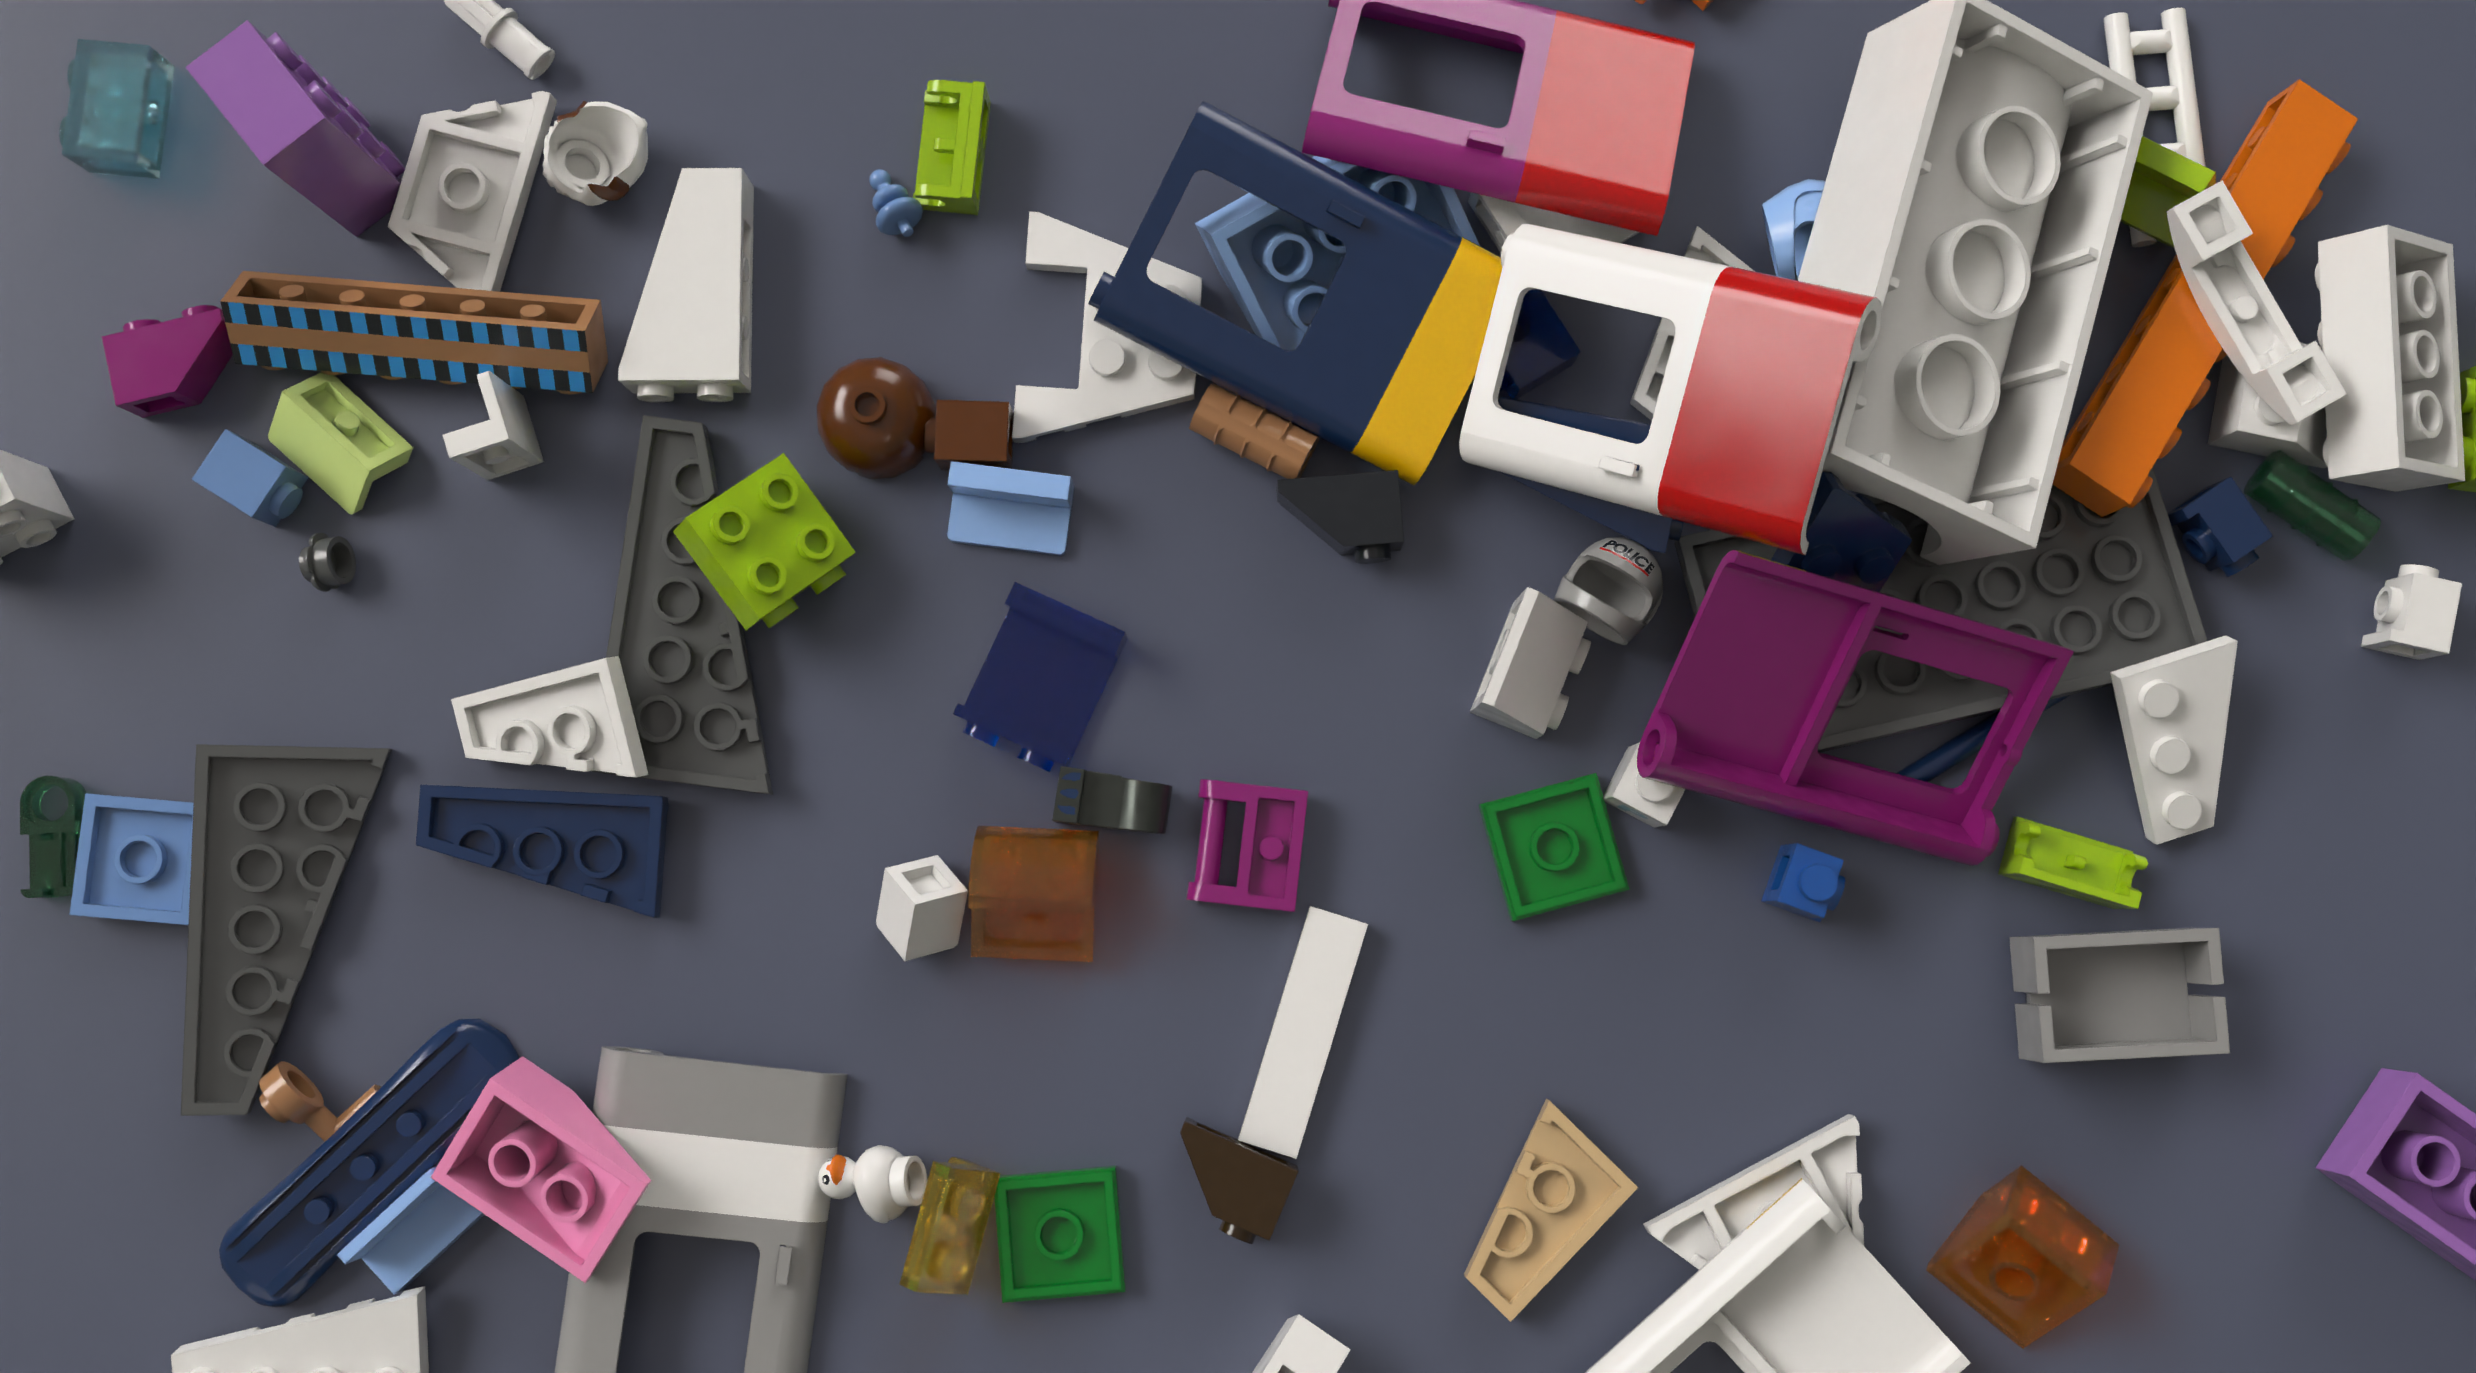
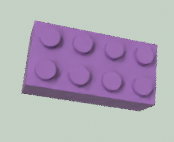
[185,20,405,237]
[2316,1068,2476,1281]

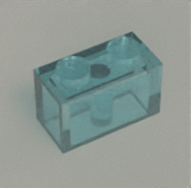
[59,39,175,179]

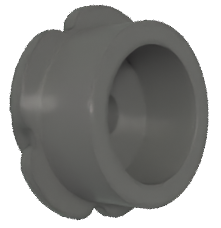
[299,533,356,592]

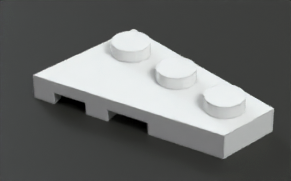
[451,656,649,778]

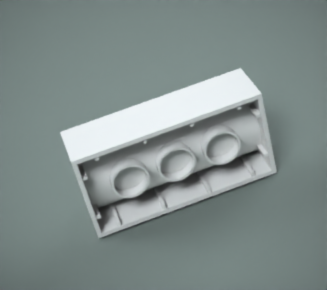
[1798,0,2153,565]

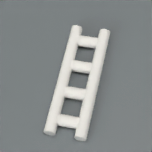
[2103,7,2206,247]

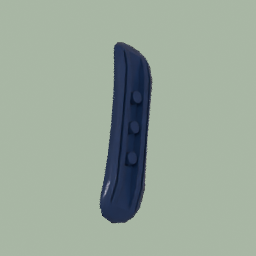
[219,1018,520,1307]

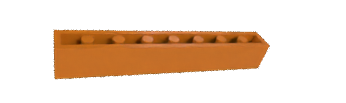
[2053,79,2358,517]

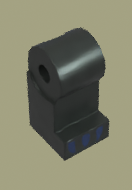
[1052,766,1172,834]

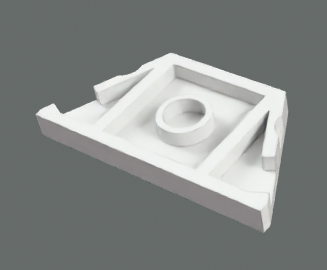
[388,91,557,292]
[1643,1114,1864,1270]

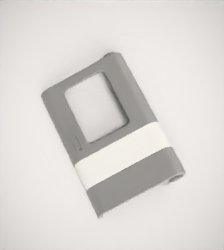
[554,1046,848,1373]

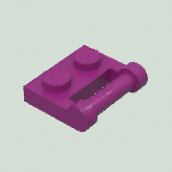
[1186,779,1308,912]

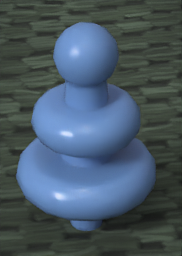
[869,169,923,237]

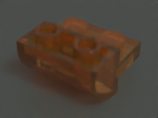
[968,826,1099,962]

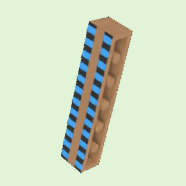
[220,271,608,394]

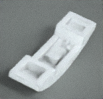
[2166,180,2347,425]

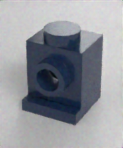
[2167,477,2273,577]

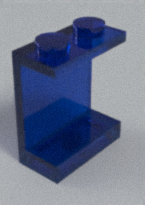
[953,582,1128,772]

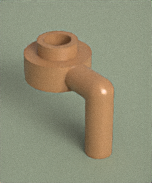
[259,1061,381,1142]

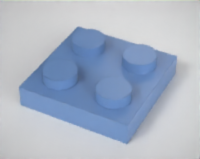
[69,793,194,925]

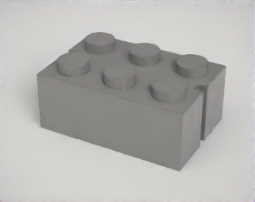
[2009,928,2230,1063]

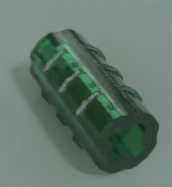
[2244,450,2381,561]

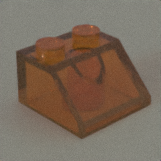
[1926,1165,2119,1349]

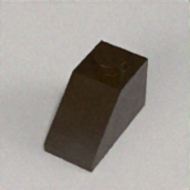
[1180,1117,1299,1244]

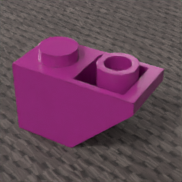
[101,305,233,418]

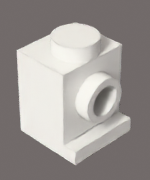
[2361,564,2462,660]

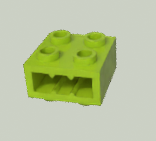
[673,453,856,630]

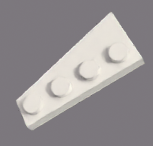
[171,1286,429,1373]

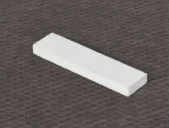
[1238,906,1368,1159]

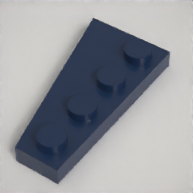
[416,785,669,918]

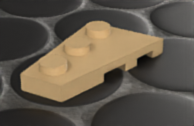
[1464,1099,1638,1322]

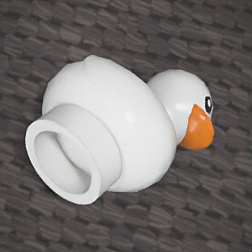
[818,1145,927,1224]

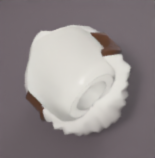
[542,101,648,206]

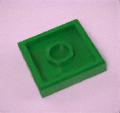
[1478,773,1629,921]
[993,1166,1126,1303]

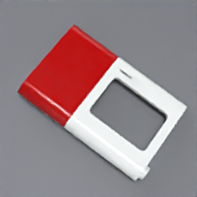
[1459,224,1882,555]

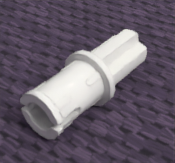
[444,0,555,80]

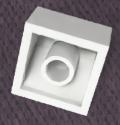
[1470,587,1591,739]

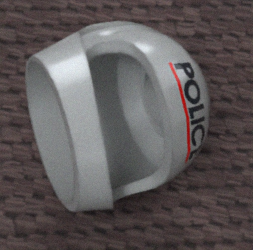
[1554,537,1663,645]

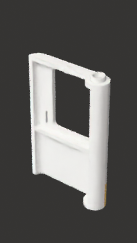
[1585,1178,1971,1373]

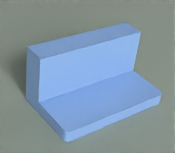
[947,461,1074,556]
[337,1167,485,1295]

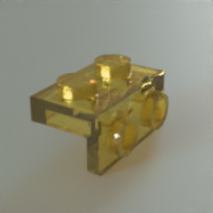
[899,1157,1001,1295]

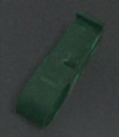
[20,776,87,898]

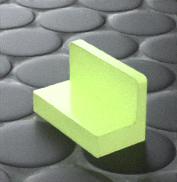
[268,372,413,515]

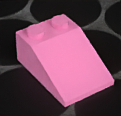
[430,1056,652,1283]

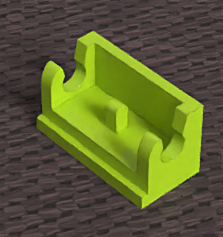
[913,80,991,215]
[1998,816,2148,909]

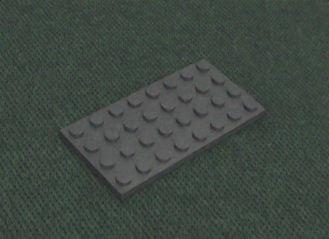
[1674,467,2207,753]

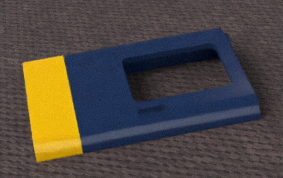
[1088,101,1503,485]

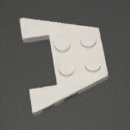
[1012,211,1202,443]

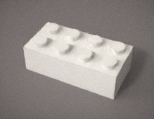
[2315,225,2465,492]

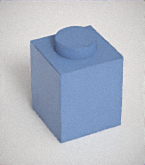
[192,429,309,527]

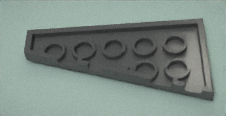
[181,744,393,1116]

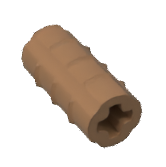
[1189,383,1320,479]

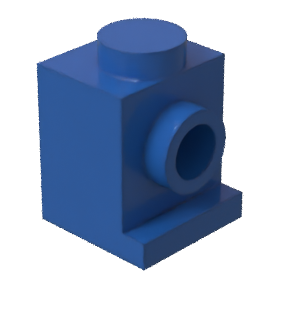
[1761,843,1846,922]

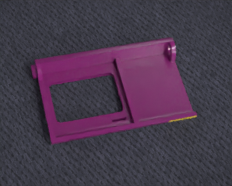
[1637,550,2074,866]

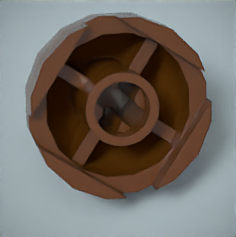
[816,357,936,479]

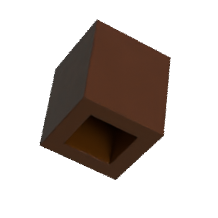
[925,400,1014,471]

